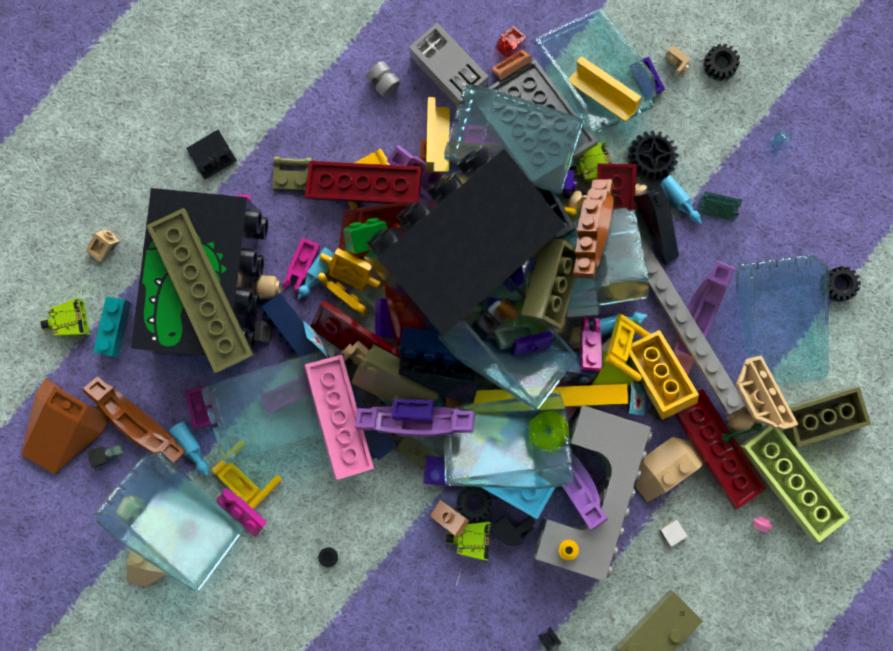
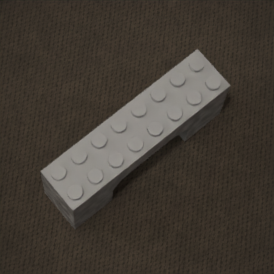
[533,405,652,581]

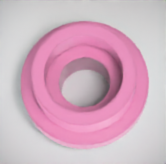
[753,516,773,533]

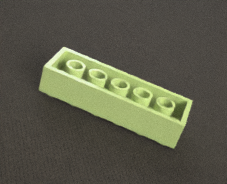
[739,425,850,542]

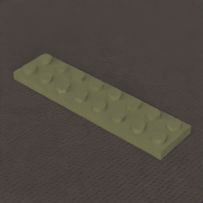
[146,208,254,374]

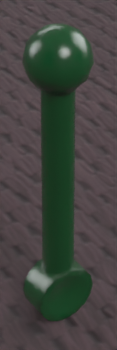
[721,423,762,441]

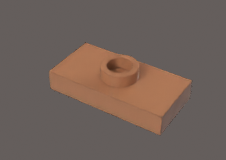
[491,50,532,80]
[430,500,469,537]

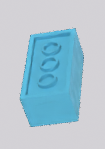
[467,445,557,519]

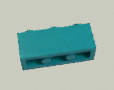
[93,296,131,358]

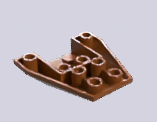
[21,378,110,474]

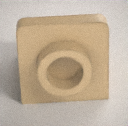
[665,45,691,78]
[85,230,120,262]
[342,341,369,365]

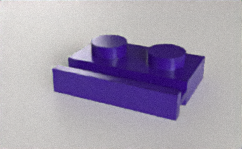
[375,298,402,339]
[423,455,464,487]

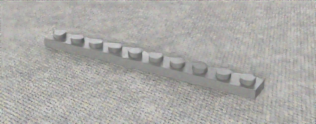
[633,240,746,415]

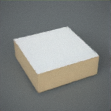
[659,519,688,547]

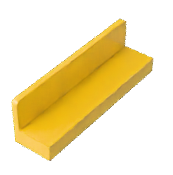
[568,56,641,122]
[426,97,450,173]

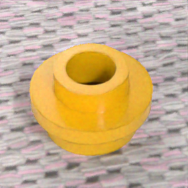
[558,540,579,560]

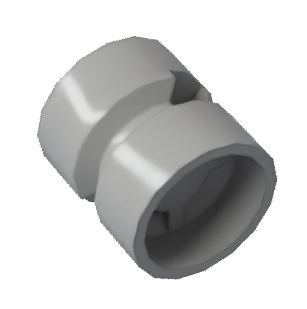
[366,61,401,98]

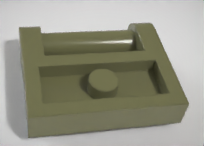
[273,156,313,191]

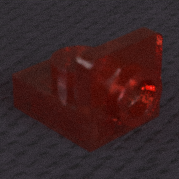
[495,25,527,58]

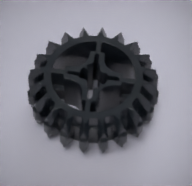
[627,130,679,182]

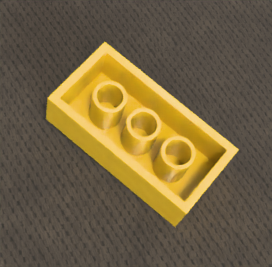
[627,330,699,420]

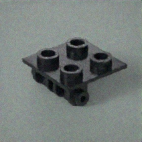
[186,129,237,180]

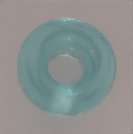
[771,130,790,147]

